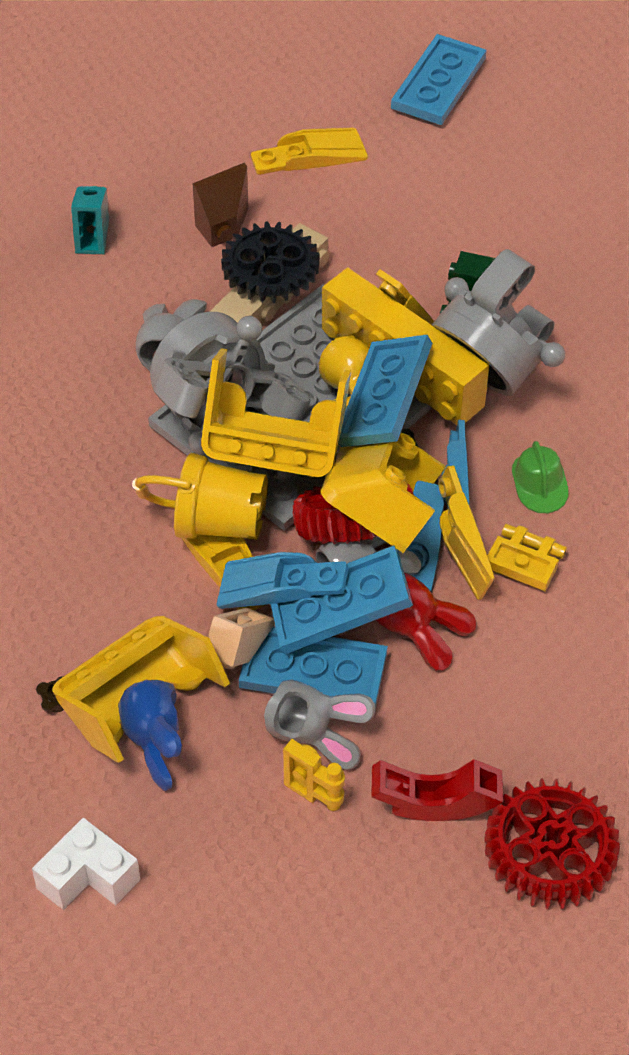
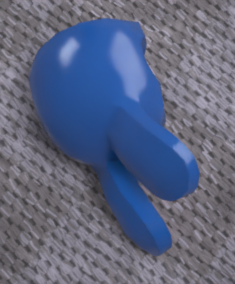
[118,680,182,791]

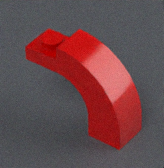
[371,759,503,821]

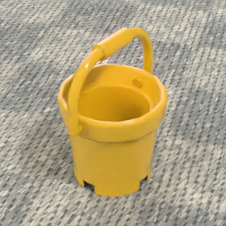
[133,453,268,540]

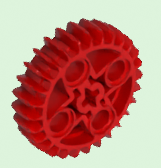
[292,484,414,545]
[484,778,620,909]

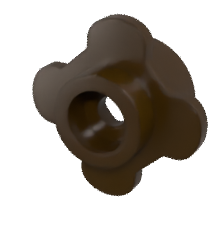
[36,676,64,712]

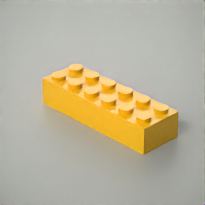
[322,267,489,425]

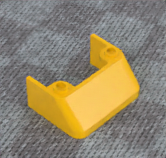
[201,348,351,477]
[321,433,446,553]
[52,616,230,763]

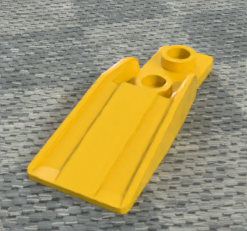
[251,128,368,175]
[376,269,434,325]
[438,465,494,600]
[181,535,265,611]

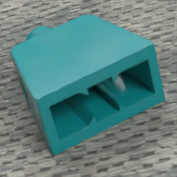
[71,186,109,254]

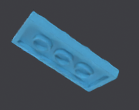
[391,34,487,125]
[338,335,433,447]
[271,545,413,654]
[239,627,388,709]

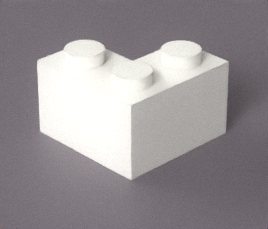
[32,818,141,910]

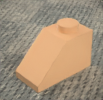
[208,608,275,669]

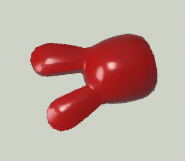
[375,573,476,671]

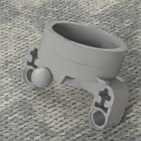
[432,249,565,396]
[150,312,311,455]

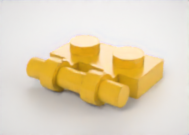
[487,524,567,591]
[283,739,345,811]

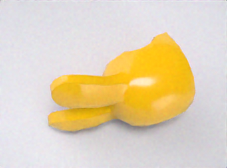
[319,336,370,395]

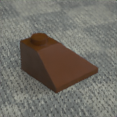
[192,163,249,247]

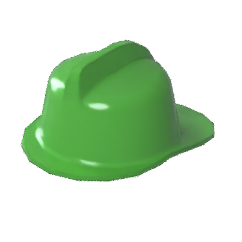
[512,441,568,514]

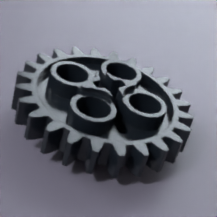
[221,221,320,303]

